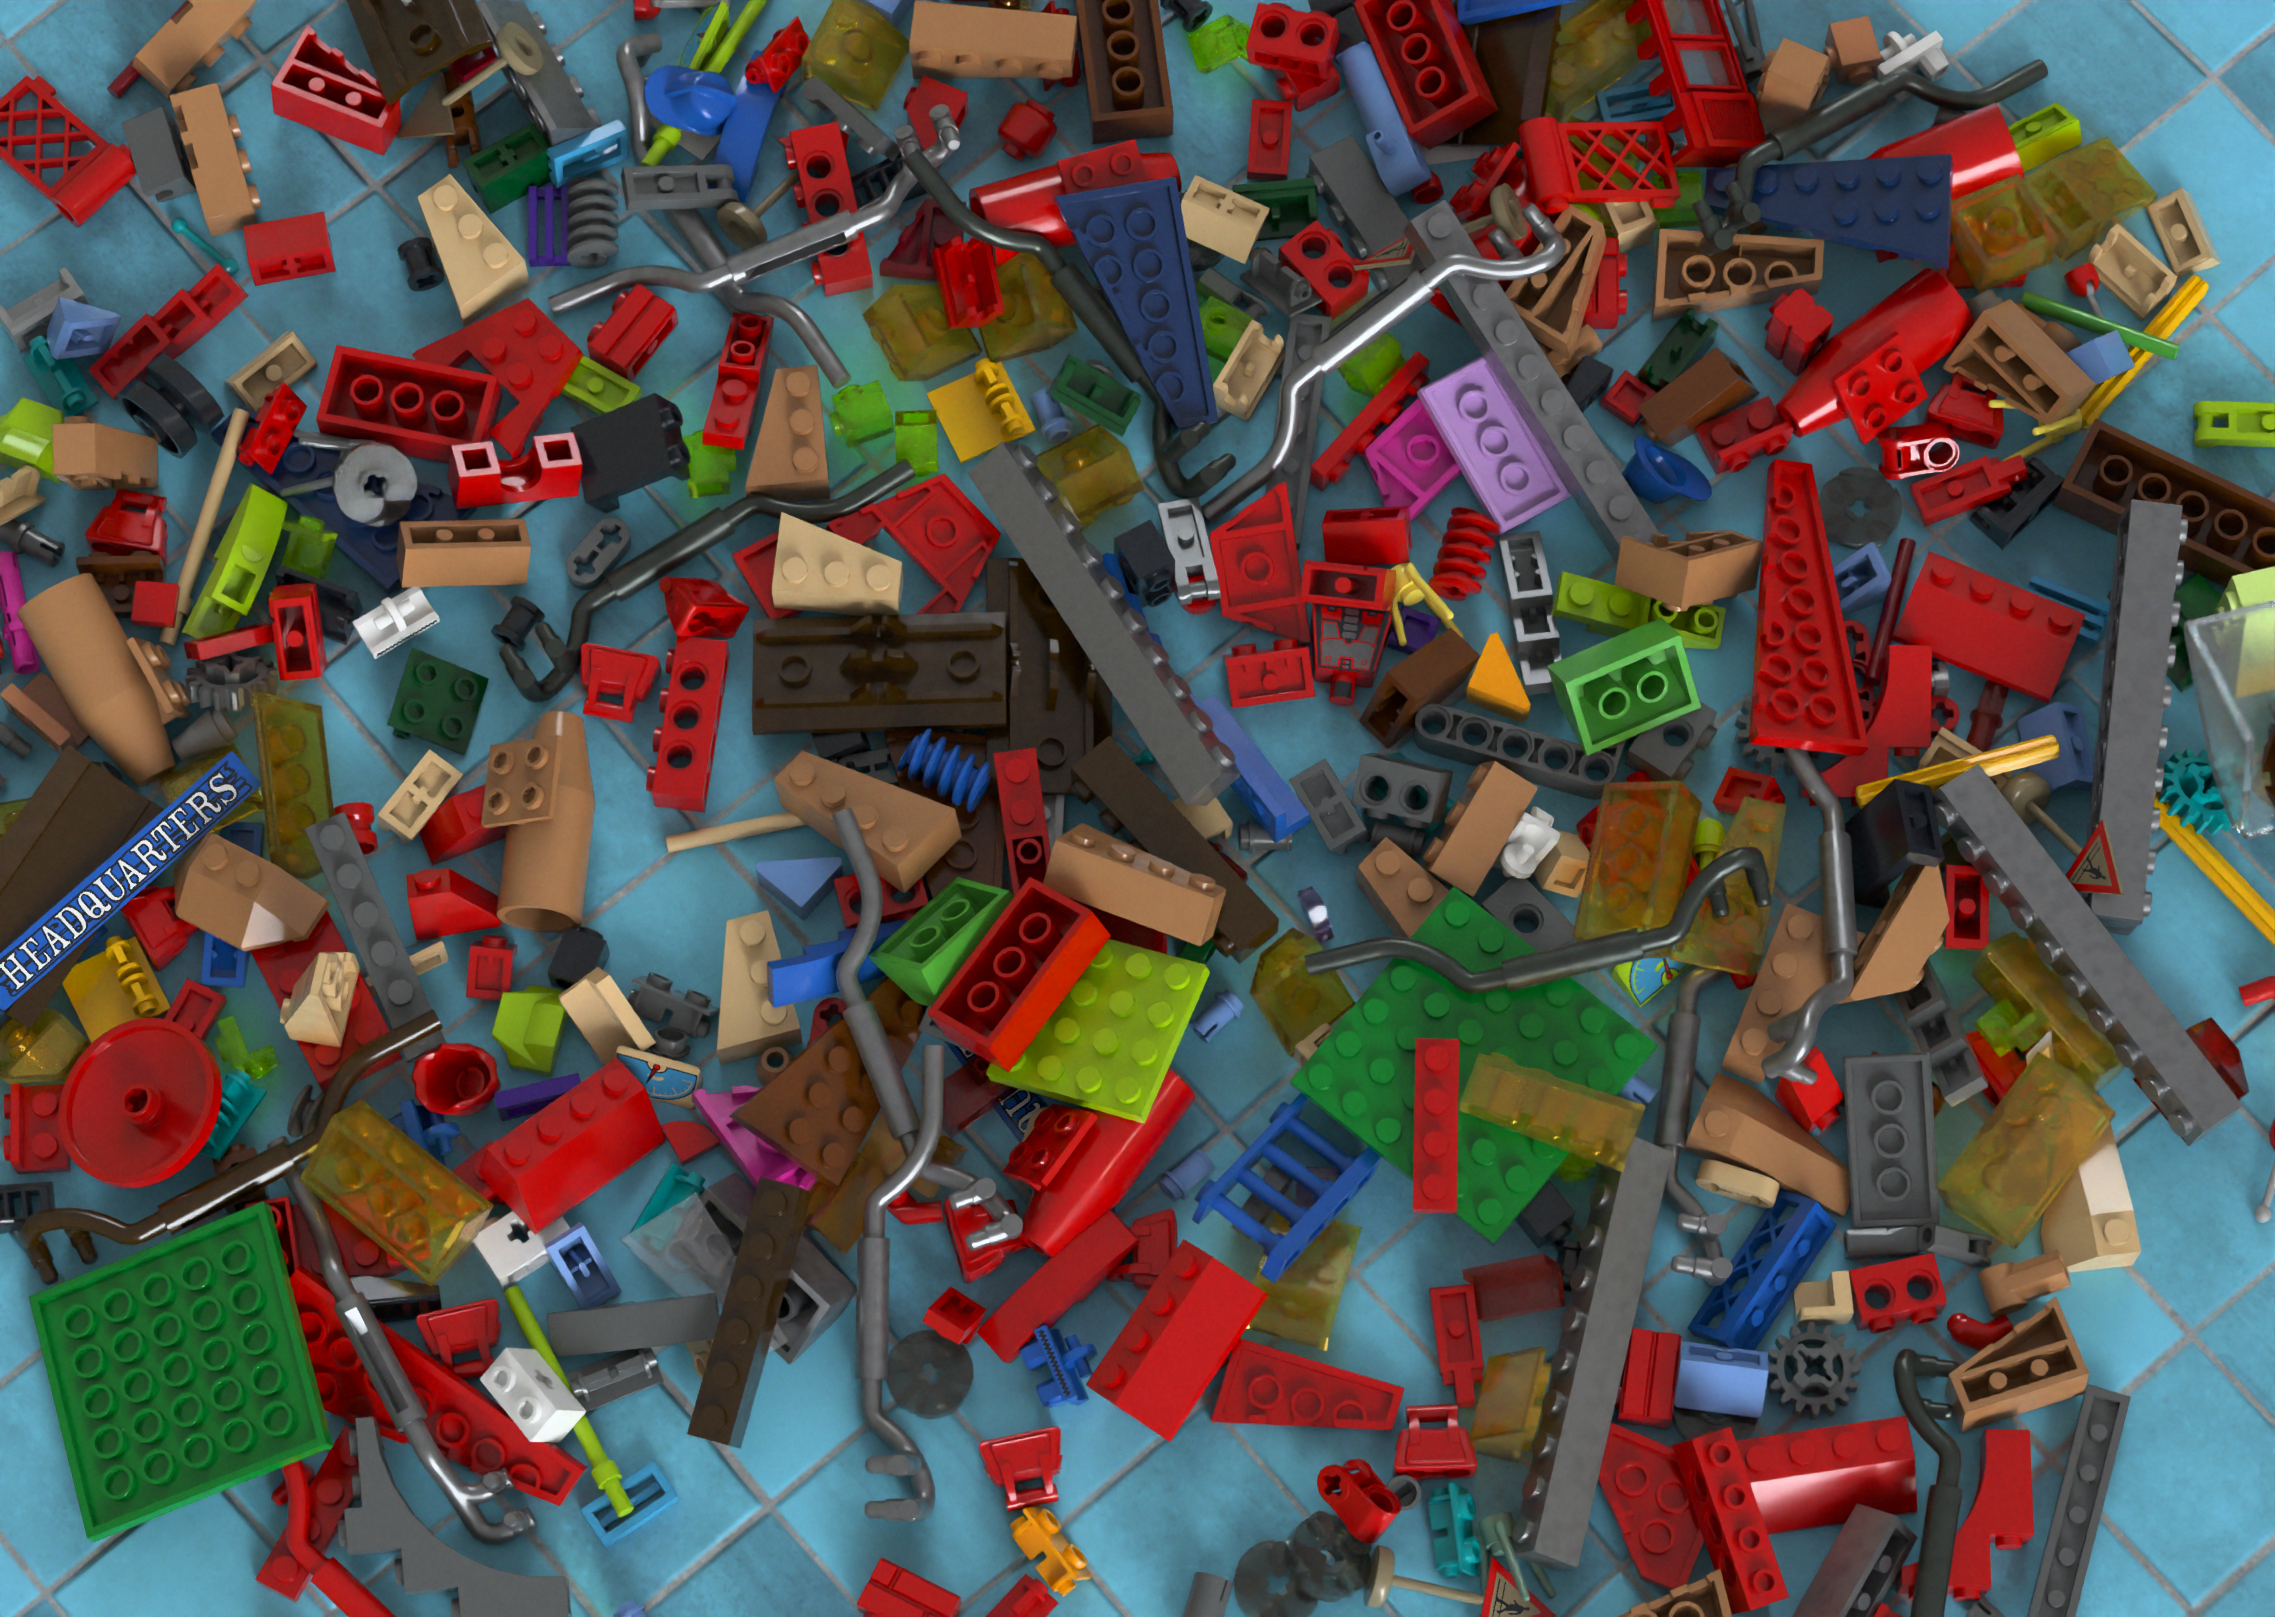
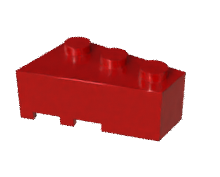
[271,25,402,156]

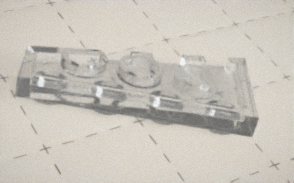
[620,1193,789,1355]

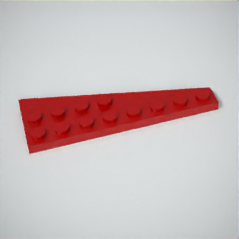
[290,1266,587,1506]

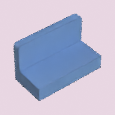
[2017,702,2094,794]
[1674,1341,1769,1418]

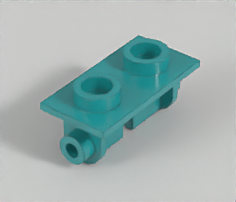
[22,335,99,419]
[628,1162,706,1258]
[1427,1482,1481,1579]

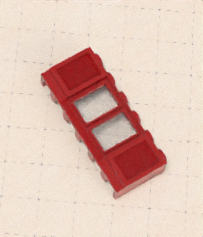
[1625,0,1766,168]

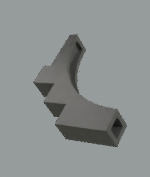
[338,1416,572,1617]

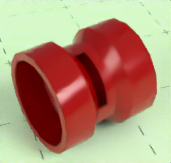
[331,802,378,855]

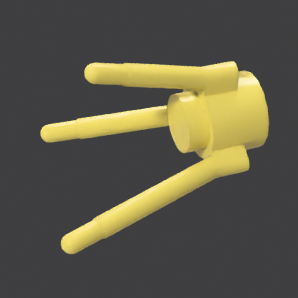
[1988,399,2082,462]
[1390,562,1463,646]

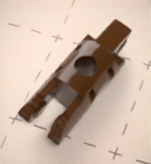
[442,71,482,169]

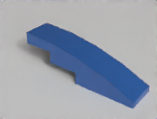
[201,821,265,988]
[767,919,909,1008]

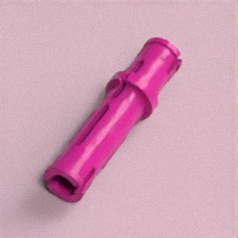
[0,551,41,674]

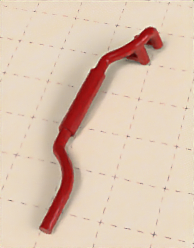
[271,1460,396,1617]

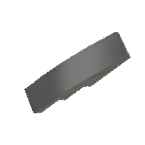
[1498,531,1562,695]
[1894,958,1989,1107]
[546,1292,720,1357]

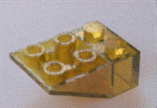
[2012,136,2158,263]
[1247,1212,1362,1351]
[1468,1347,1552,1463]

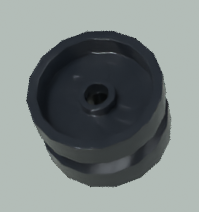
[117,352,224,459]

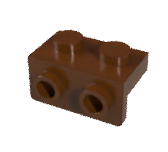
[76,551,166,618]

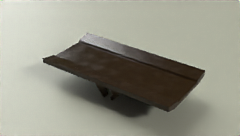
[347,0,494,106]
[1438,0,1562,147]
[986,558,1112,796]
[752,612,1007,735]
[0,745,164,1029]

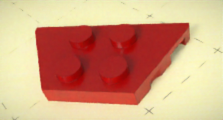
[1209,482,1312,643]

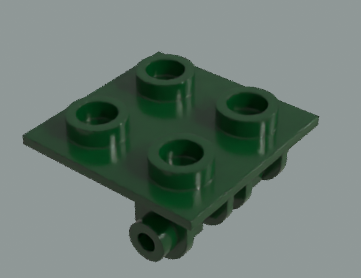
[387,648,489,755]

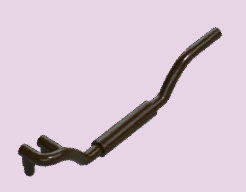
[17,1009,443,1285]

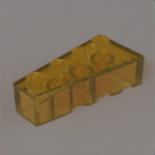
[1670,796,1787,977]
[1460,1052,1646,1172]

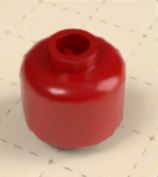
[997,98,1057,162]

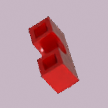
[447,432,583,509]

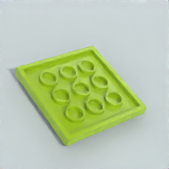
[986,939,1210,1124]

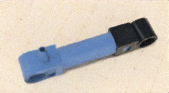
[1308,0,1432,198]

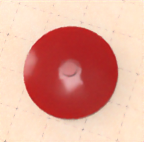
[59,1018,222,1188]

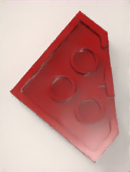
[1598,1422,1704,1592]

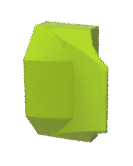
[0,397,64,484]
[491,985,569,1077]

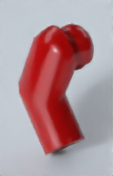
[1947,1313,2013,1351]

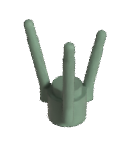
[1476,1512,1556,1601]

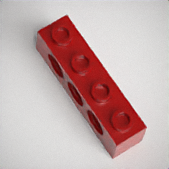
[784,122,873,297]
[646,635,730,813]
[1672,1427,1789,1614]

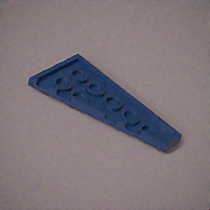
[1704,154,1954,269]
[1052,177,1219,430]
[211,406,477,595]

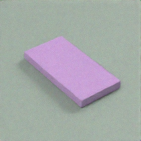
[1416,356,1571,535]

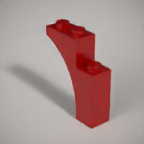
[1798,645,1932,807]
[1896,1429,2034,1602]

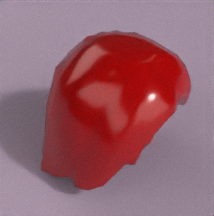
[411,1043,501,1116]

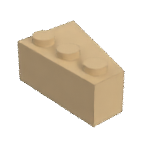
[417,174,529,328]
[772,512,904,616]
[717,910,803,1065]

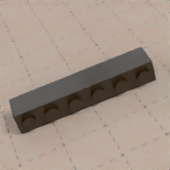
[1070,736,1279,964]
[687,1177,812,1449]

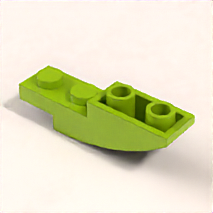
[181,484,288,639]
[1552,571,1726,649]

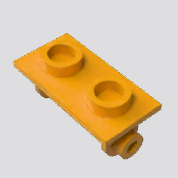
[1009,1507,1092,1597]

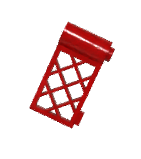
[0,76,137,228]
[1517,117,1681,214]

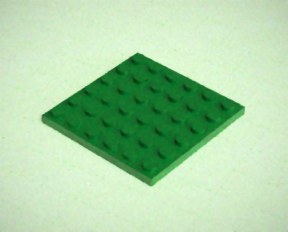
[1291,886,1657,1247]
[29,1201,334,1542]

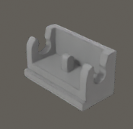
[0,267,89,353]

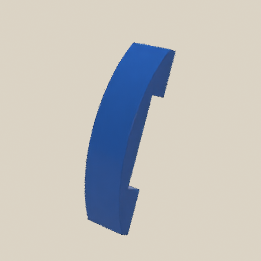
[708,50,790,203]

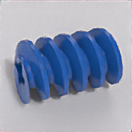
[896,728,991,813]

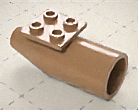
[17,573,193,787]
[481,711,596,933]

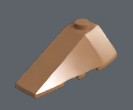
[1685,1072,1851,1218]

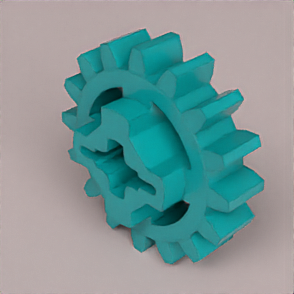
[2158,748,2247,835]

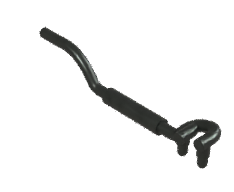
[1692,59,2048,256]
[499,458,916,702]

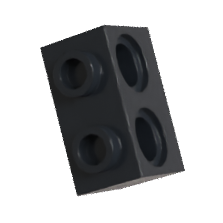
[1114,519,1175,608]

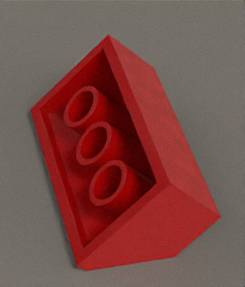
[1892,551,2086,704]
[479,1057,666,1235]
[1085,1239,1268,1442]
[1736,1415,1918,1535]

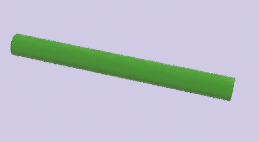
[2021,291,2180,361]

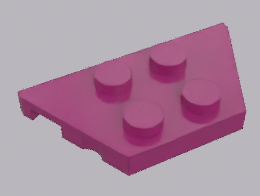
[1364,398,1462,523]
[692,1085,817,1191]

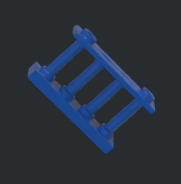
[1192,1093,1382,1283]

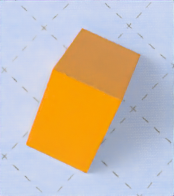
[1465,632,1531,722]

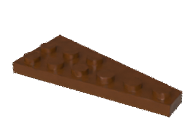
[884,730,1005,900]
[729,976,928,1188]

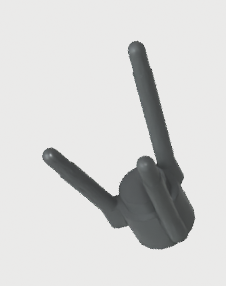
[1723,0,1766,83]
[280,429,376,497]

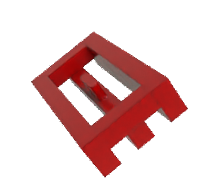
[183,622,274,661]

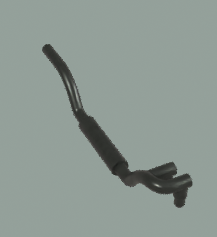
[903,148,1236,499]
[1304,846,1772,994]
[1893,1349,1963,1617]

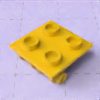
[926,358,1036,463]
[62,935,170,1043]

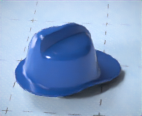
[644,65,738,137]
[1621,436,1712,504]

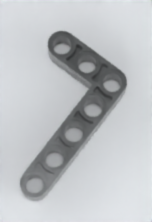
[1413,703,1626,800]

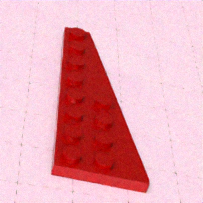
[1749,459,1869,756]

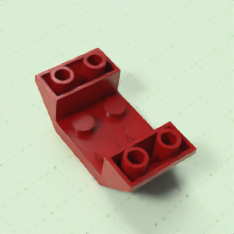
[245,1172,432,1283]

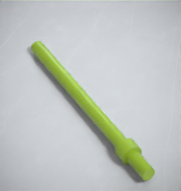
[640,0,769,166]
[503,1285,634,1517]

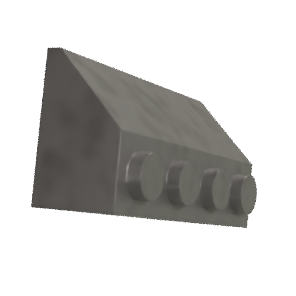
[477,0,602,147]
[670,1172,857,1365]

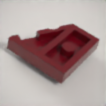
[879,199,967,281]

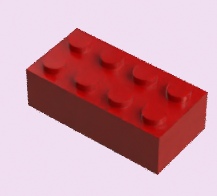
[1353,0,1498,150]
[316,345,503,464]
[927,877,1111,1073]
[250,910,403,1092]

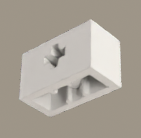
[471,1211,570,1291]
[479,1348,586,1443]

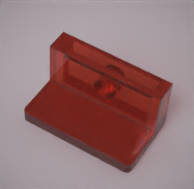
[942,1055,1019,1139]
[1462,1254,1565,1322]

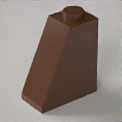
[1638,347,1760,447]
[1359,628,1480,749]

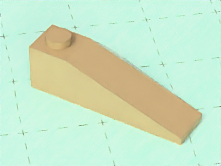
[280,952,360,1048]
[2039,1098,2141,1273]

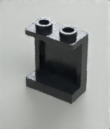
[570,393,691,514]
[1845,779,1945,909]

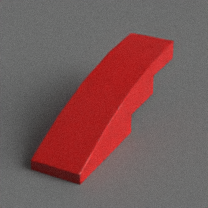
[88,263,249,400]
[976,1210,1140,1363]

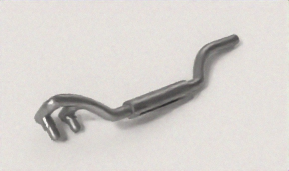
[616,33,851,389]
[547,104,961,316]
[1201,203,1566,524]
[1761,748,1858,1085]
[832,808,1023,1251]
[1654,848,1773,1286]
[855,1045,944,1521]
[267,1136,538,1545]

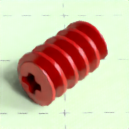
[1428,507,1500,601]

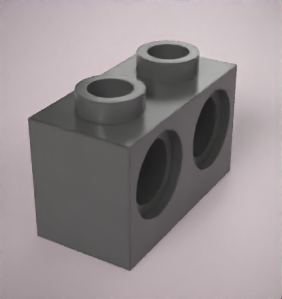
[1352,753,1453,828]

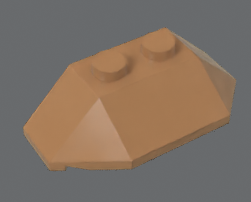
[174,833,330,951]
[1834,863,1950,1004]

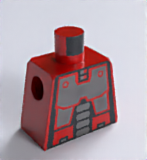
[1311,603,1392,706]

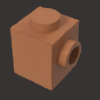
[1823,15,1881,84]

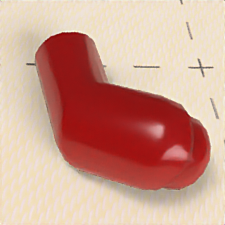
[2238,976,2275,1007]
[886,1191,943,1225]

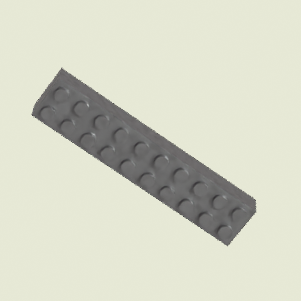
[2081,499,2188,936]

